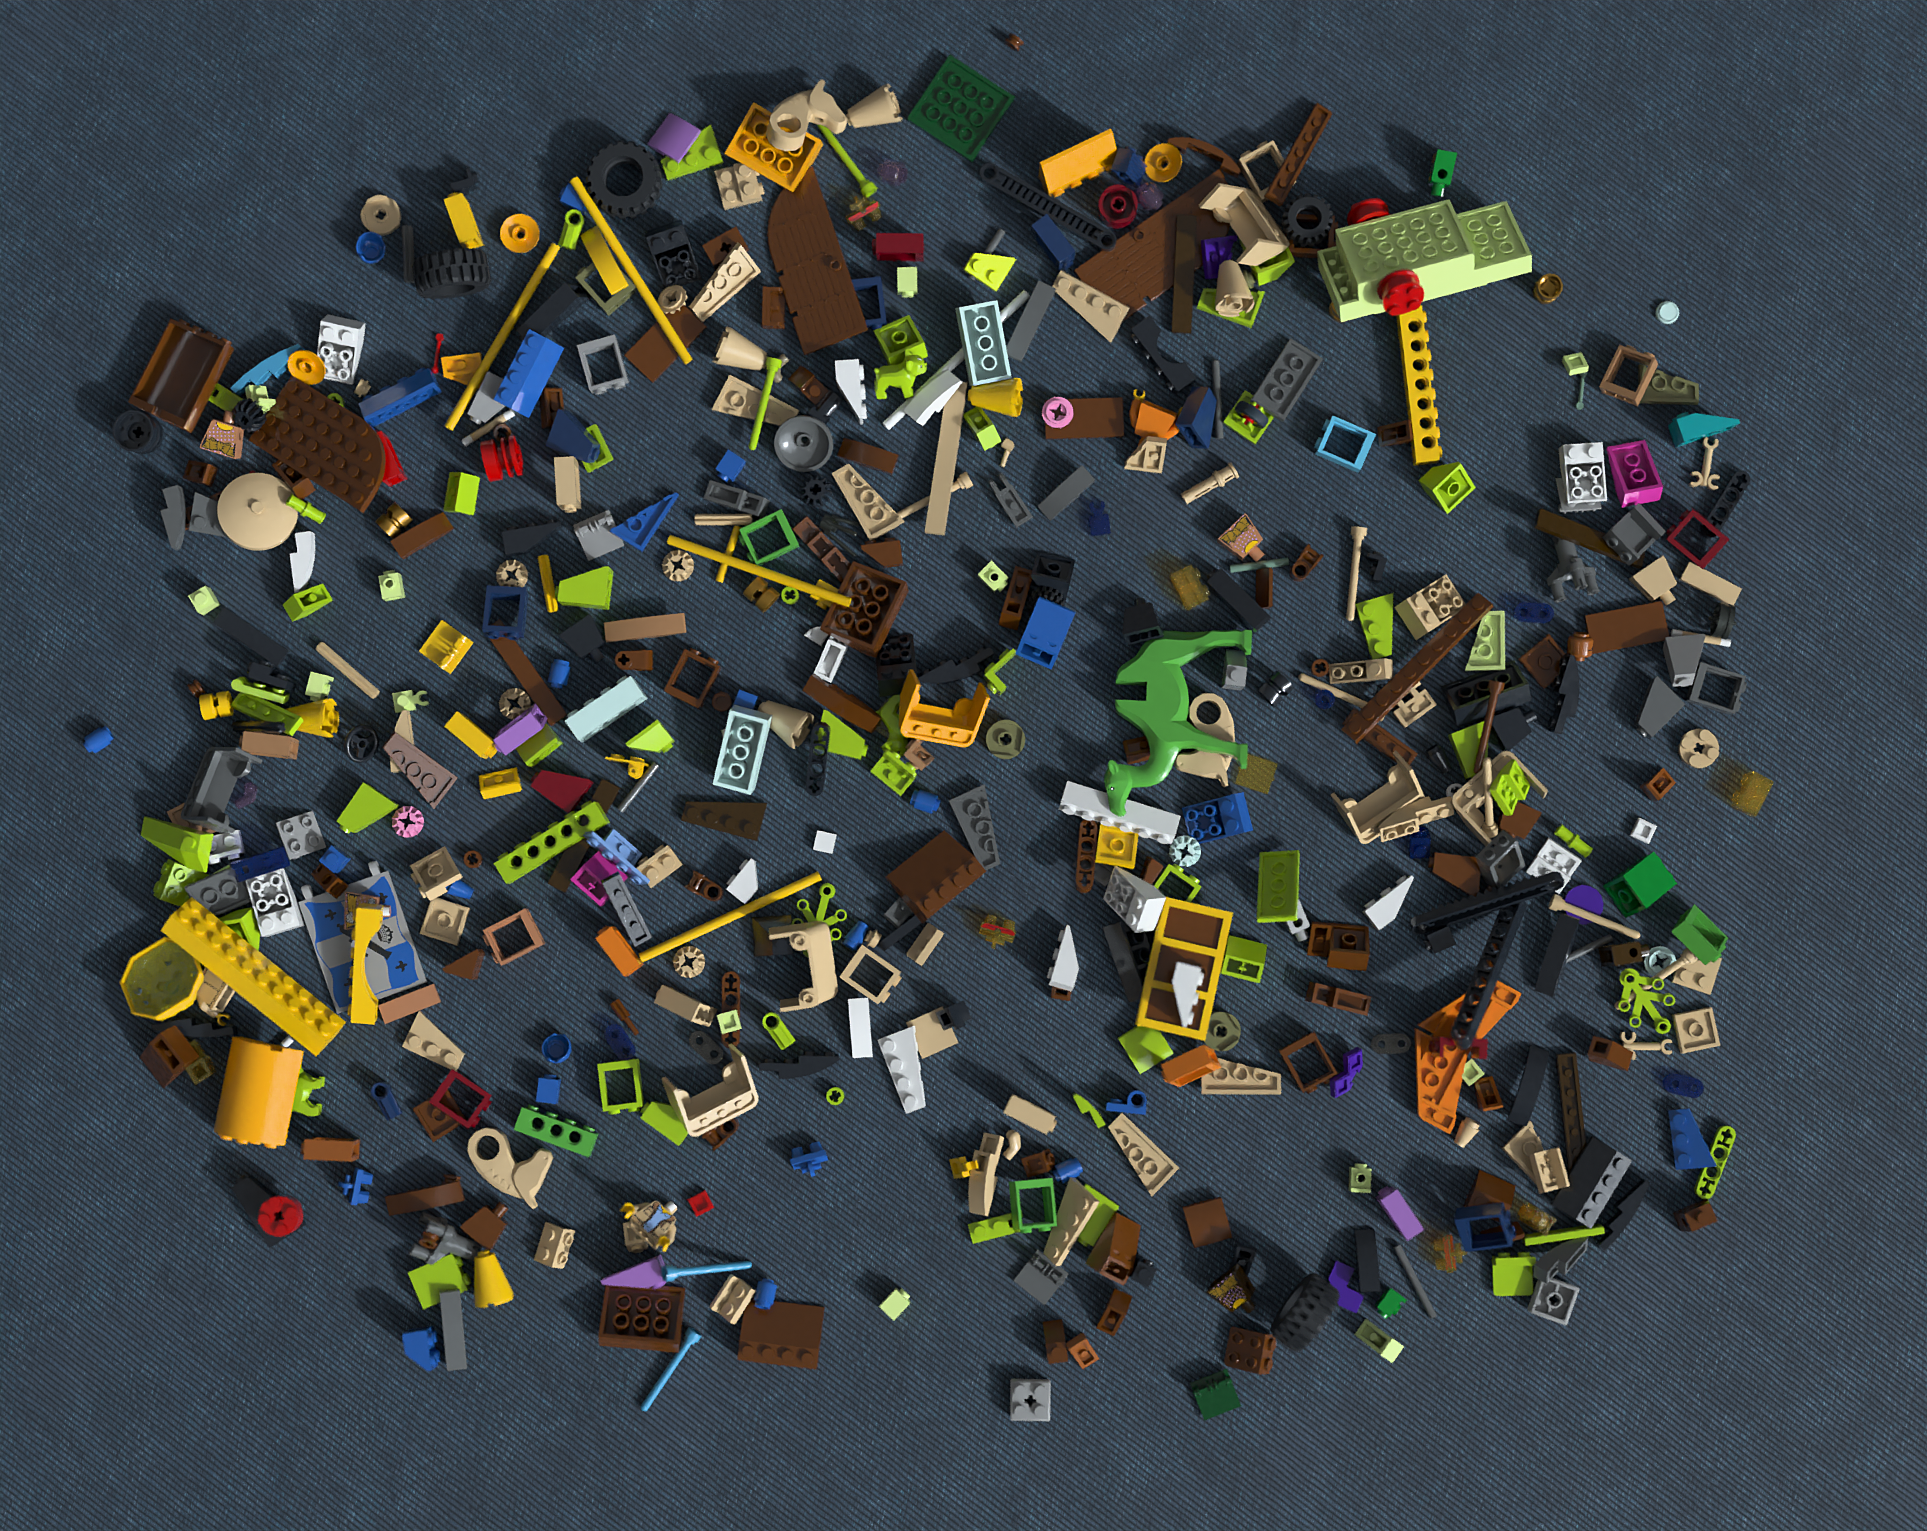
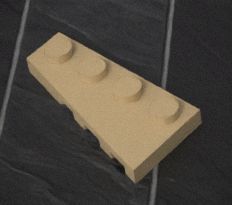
[689,242,761,322]
[1052,270,1130,342]
[712,375,799,426]
[832,464,905,540]

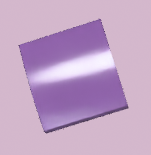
[647,113,701,164]

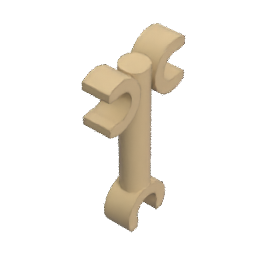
[1689,437,1720,490]
[1620,1032,1672,1060]

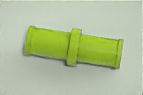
[285,494,326,524]
[1554,824,1593,858]

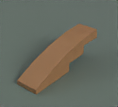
[604,613,686,643]

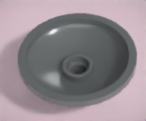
[774,415,833,472]

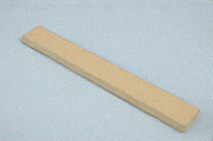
[925,382,968,536]

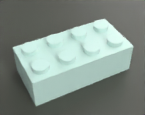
[955,300,1012,386]
[565,676,648,743]
[713,705,772,795]

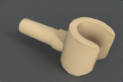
[1000,438,1014,467]

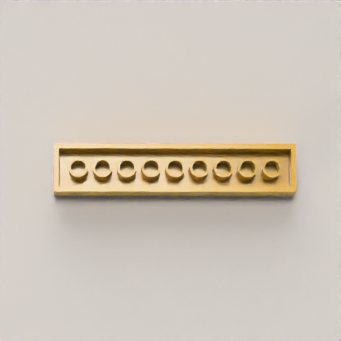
[161,897,346,1056]

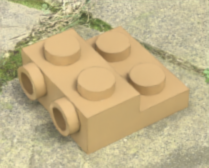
[715,163,764,210]
[410,846,462,901]

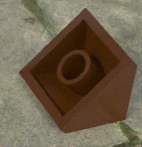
[442,949,485,980]

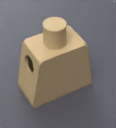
[1629,556,1677,606]

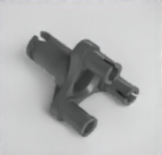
[1546,536,1600,603]
[409,1212,482,1265]

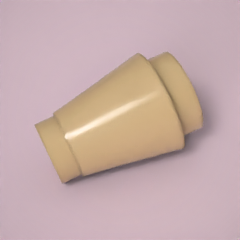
[1454,1117,1480,1148]

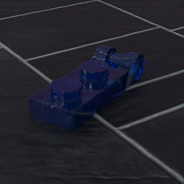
[230,846,290,882]

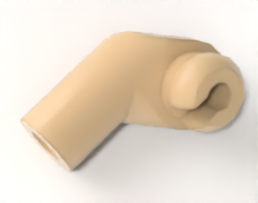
[1003,1130,1021,1160]

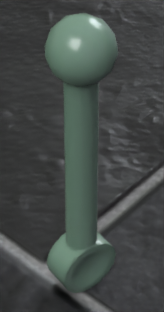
[1575,372,1587,410]

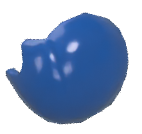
[356,231,386,264]
[541,1033,571,1063]

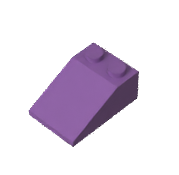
[601,1254,666,1289]

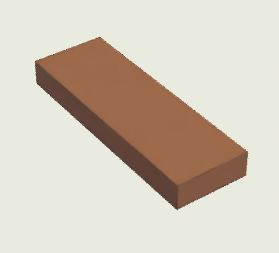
[378,984,441,1024]

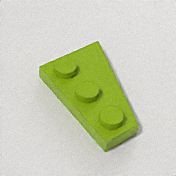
[1197,288,1265,328]
[1355,593,1393,660]

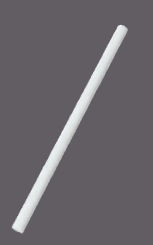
[882,290,1030,430]

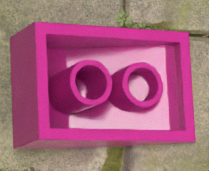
[1607,440,1663,507]

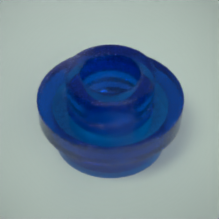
[1315,689,1335,709]

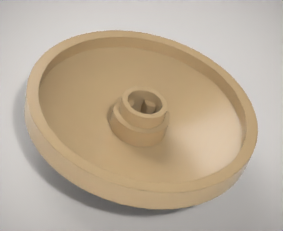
[217,473,298,551]

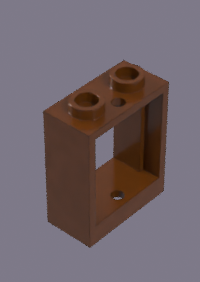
[664,648,721,710]
[1278,1031,1337,1094]

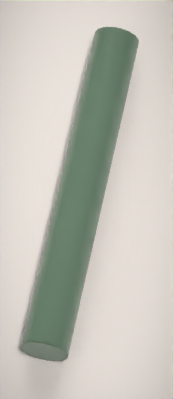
[1230,558,1289,573]

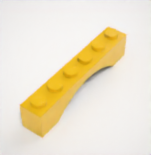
[348,903,383,1025]

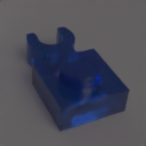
[1089,501,1111,537]

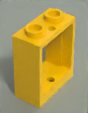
[444,192,484,249]
[445,711,498,759]

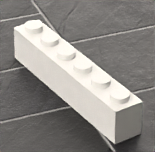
[1058,781,1181,845]

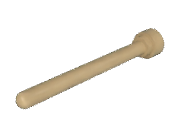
[897,472,973,518]
[1346,527,1367,621]
[1298,673,1385,721]
[1482,758,1498,838]
[1548,894,1640,939]
[1614,948,1698,1010]

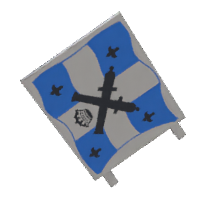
[298,861,427,1014]

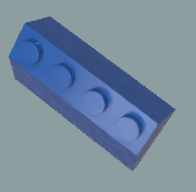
[493,329,564,418]
[358,368,442,427]

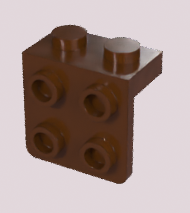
[1224,1327,1276,1374]

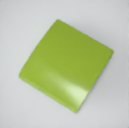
[1489,759,1530,816]
[1118,1026,1173,1074]
[1072,1092,1105,1128]

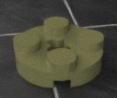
[986,720,1025,759]
[1204,1012,1241,1051]

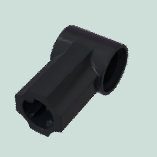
[806,390,843,425]

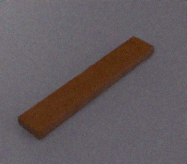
[1264,103,1333,206]
[490,619,567,726]

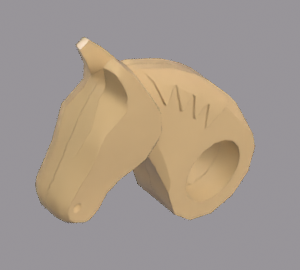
[766,79,847,151]
[1174,693,1235,787]
[468,1127,553,1209]

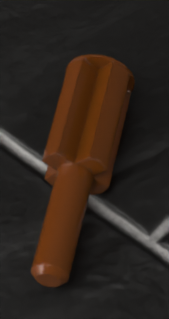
[610,998,639,1036]

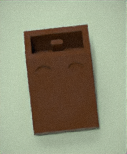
[140,1025,199,1088]
[1085,1212,1141,1286]

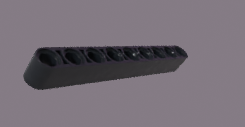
[1450,901,1527,1050]

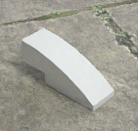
[903,370,962,426]
[290,531,315,593]
[814,636,848,683]
[848,998,873,1058]

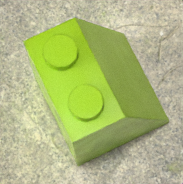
[555,566,613,610]

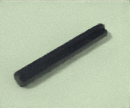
[232,720,286,734]

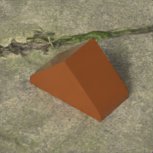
[1640,767,1676,802]
[1473,1076,1503,1112]

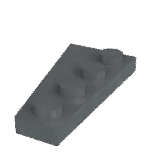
[949,784,1000,870]

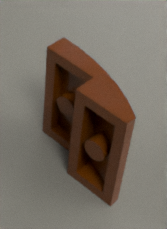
[1183,1196,1232,1248]

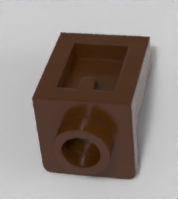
[1021,1149,1055,1177]

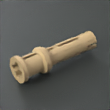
[1181,462,1239,504]

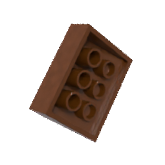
[820,561,909,658]
[885,830,986,924]
[598,1285,685,1353]
[737,1298,825,1370]

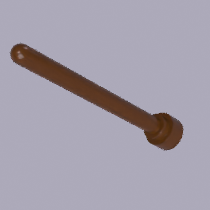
[1473,680,1505,774]

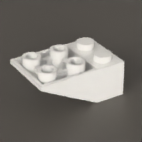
[317,315,366,385]
[835,359,867,425]
[1559,442,1607,504]
[1103,866,1166,933]
[245,868,305,937]
[1173,962,1204,1028]

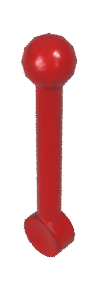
[431,333,444,374]

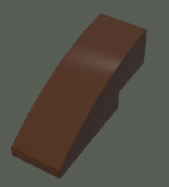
[837,438,899,475]
[390,512,454,560]
[1305,982,1372,1016]

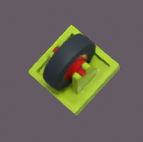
[1223,390,1274,445]

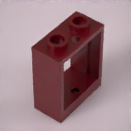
[872,233,924,261]
[1666,507,1730,569]
[429,1069,492,1129]

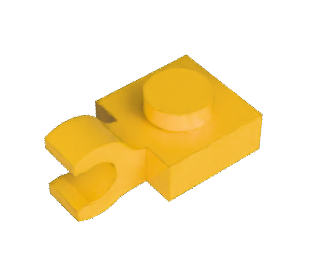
[949,1156,979,1179]

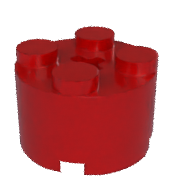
[258,1194,303,1236]

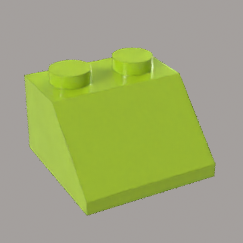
[874,315,928,365]
[515,724,563,768]

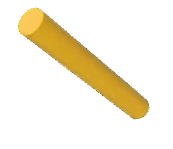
[715,525,742,583]

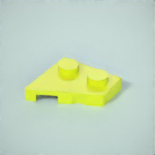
[963,253,1016,292]

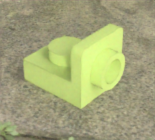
[245,385,276,412]

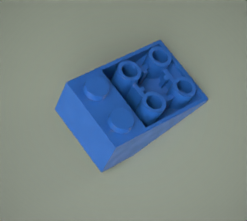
[1016,596,1076,670]
[1182,792,1253,844]

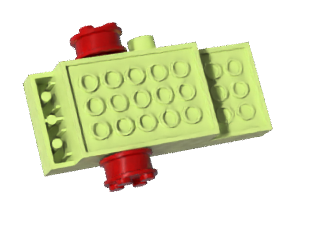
[1317,198,1532,322]

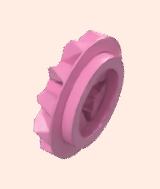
[1042,397,1073,428]
[392,806,424,837]

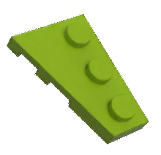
[661,125,723,180]

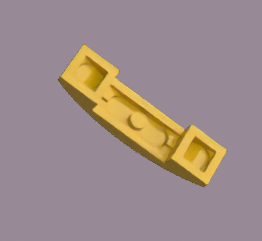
[581,226,629,295]

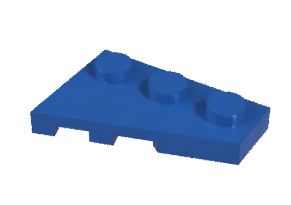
[1668,1108,1717,1170]

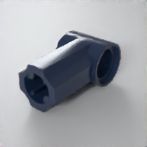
[371,1081,403,1121]

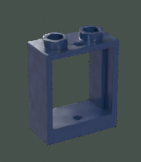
[1030,214,1075,271]
[852,276,887,331]
[482,585,528,640]
[1454,1202,1516,1252]

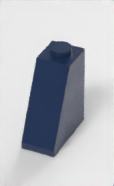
[1175,386,1217,449]
[546,409,600,463]

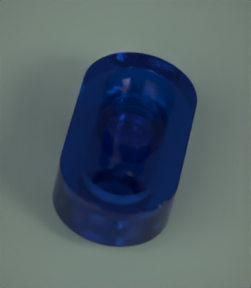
[1513,602,1554,624]
[605,1024,636,1061]
[1663,1074,1704,1098]

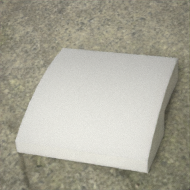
[1526,837,1582,894]

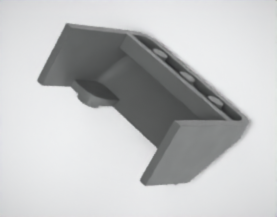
[181,747,262,833]

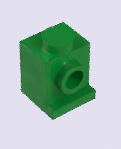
[1375,1286,1407,1319]

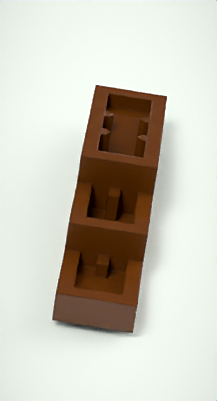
[792,516,851,583]
[802,674,881,733]
[385,1180,465,1216]

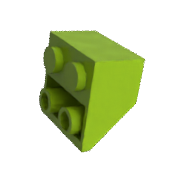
[1220,935,1267,983]

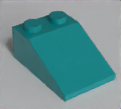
[1668,412,1740,448]

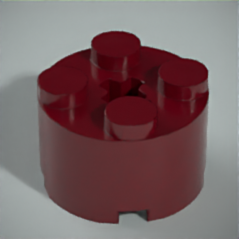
[1098,184,1138,229]

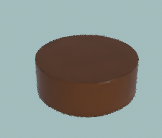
[712,692,732,712]

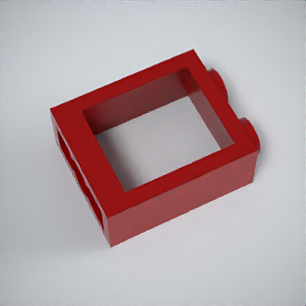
[376,430,407,487]

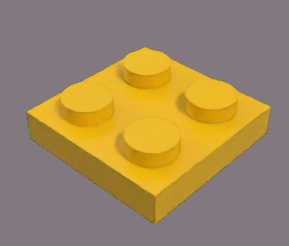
[1095,824,1138,869]

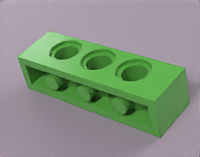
[514,1104,599,1157]

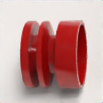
[480,435,523,482]

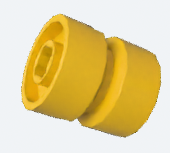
[199,691,234,720]

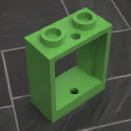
[738,509,800,566]
[1671,904,1728,965]
[1009,1178,1057,1233]

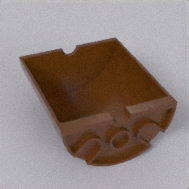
[128,318,234,433]

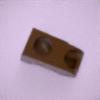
[311,863,349,899]

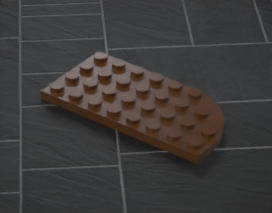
[249,375,386,513]

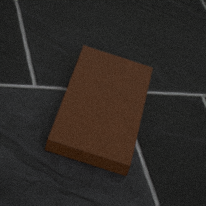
[624,305,707,383]
[1044,397,1124,440]
[1584,601,1669,654]

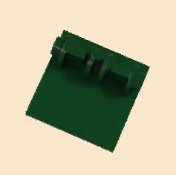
[1190,1368,1241,1421]

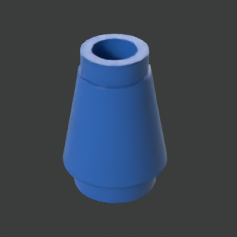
[445,879,474,900]
[843,921,869,951]

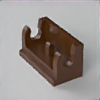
[762,286,785,329]

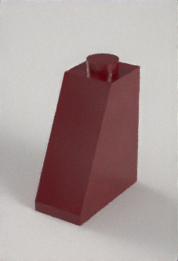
[530,770,594,813]

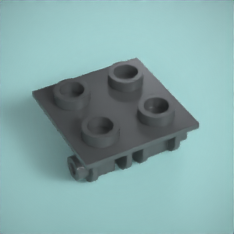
[1013,1249,1069,1305]

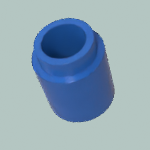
[548,659,571,689]
[83,726,114,754]
[910,789,940,814]
[1052,1157,1083,1184]
[753,1279,777,1310]

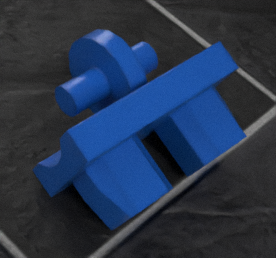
[790,1142,828,1177]
[338,1167,373,1206]

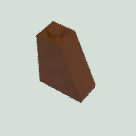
[1428,852,1481,897]

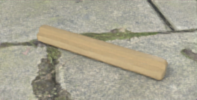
[316,642,380,699]

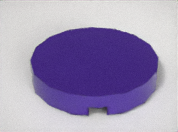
[1564,885,1603,924]

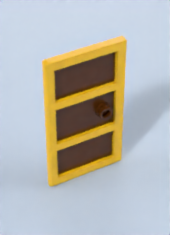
[1135,896,1233,1041]

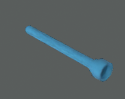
[661,1261,752,1282]
[641,1327,702,1411]

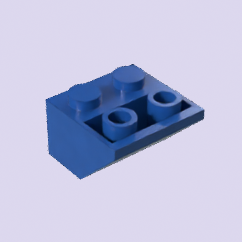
[402,1326,440,1371]

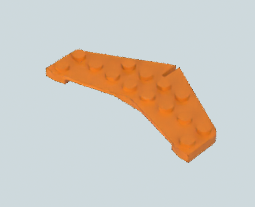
[1415,981,1522,1134]

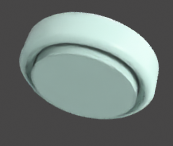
[1656,301,1679,324]

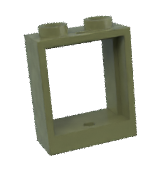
[575,261,638,316]

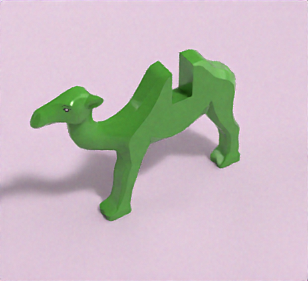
[1104,629,1252,817]

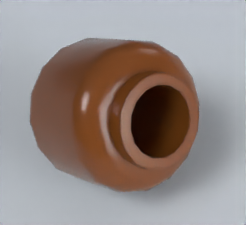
[1567,632,1593,661]

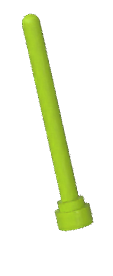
[816,124,877,198]
[748,357,782,450]

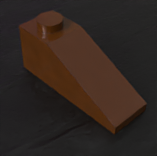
[998,566,1032,630]

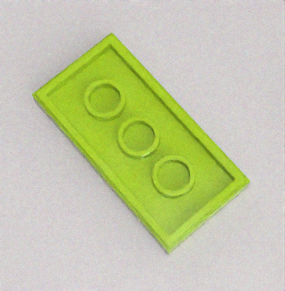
[1257,850,1300,923]

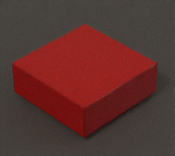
[687,1190,714,1217]

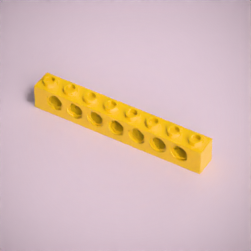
[1396,305,1442,465]

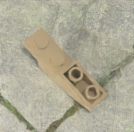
[1379,796,1454,842]
[968,1133,1004,1216]

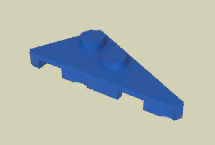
[610,492,679,552]

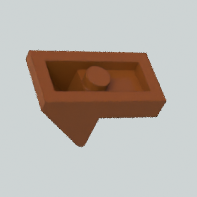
[1066,1333,1099,1369]

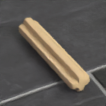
[695,514,753,525]

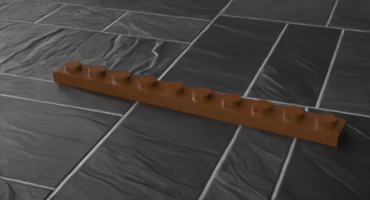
[1341,593,1493,744]

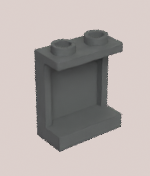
[1602,503,1666,566]

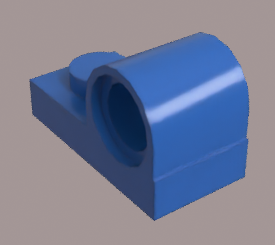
[1105,1090,1146,1115]

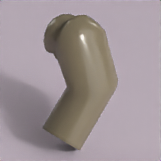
[773,354,789,383]

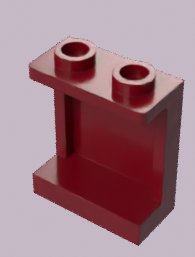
[1429,1036,1488,1059]

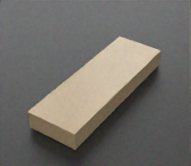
[1679,562,1742,605]

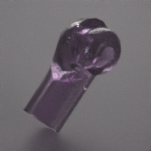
[234,782,258,809]

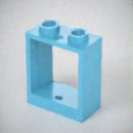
[1314,416,1376,473]

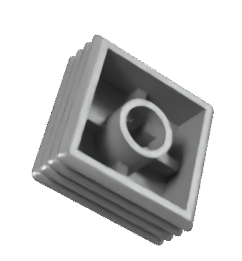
[1527,1278,1579,1325]
[1010,1379,1051,1421]

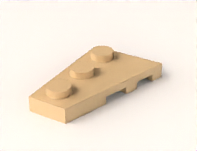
[402,1011,465,1072]

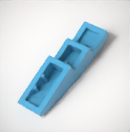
[230,344,304,397]

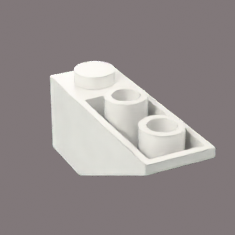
[1362,875,1413,930]
[1047,925,1079,991]

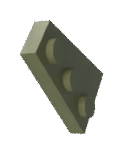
[1638,364,1699,405]

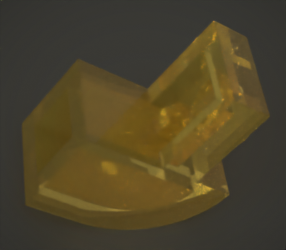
[185,1039,216,1085]

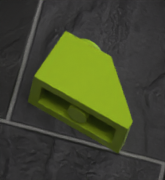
[963,407,1001,451]
[283,584,333,622]

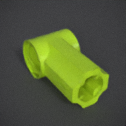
[558,209,585,250]
[762,1012,796,1050]

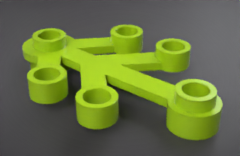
[792,883,847,958]
[1618,968,1675,1034]

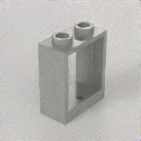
[577,334,629,395]

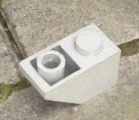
[726,858,758,904]

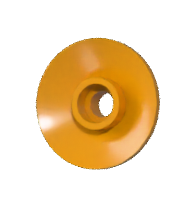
[1144,143,1182,182]
[500,214,540,253]
[288,350,326,385]

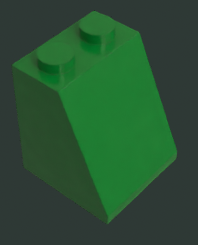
[1603,851,1677,918]

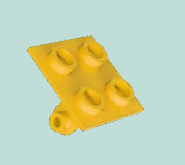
[419,620,474,674]
[605,754,649,779]

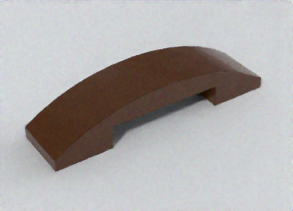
[1167,137,1240,178]

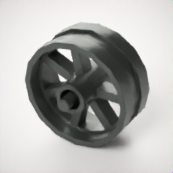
[1708,602,1737,640]

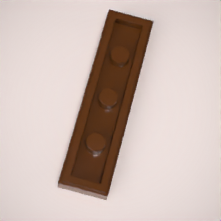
[1342,708,1418,766]

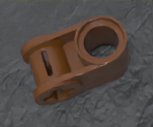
[1289,543,1324,582]
[615,650,653,671]
[684,870,724,902]
[701,1117,739,1152]

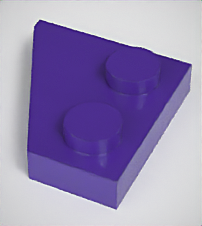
[1201,235,1237,279]

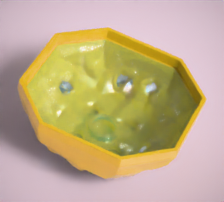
[120,937,204,1021]

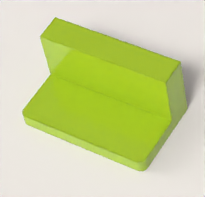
[443,472,480,515]

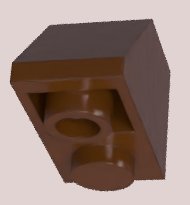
[861,538,903,568]
[1588,1036,1633,1071]

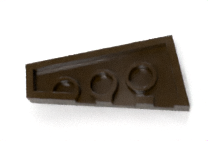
[681,802,768,841]

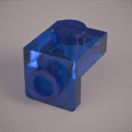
[1409,827,1431,859]

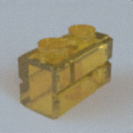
[1169,565,1210,611]
[1731,771,1774,817]

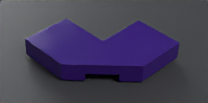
[1330,1047,1363,1098]
[1328,1260,1365,1314]

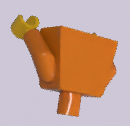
[1129,389,1183,446]

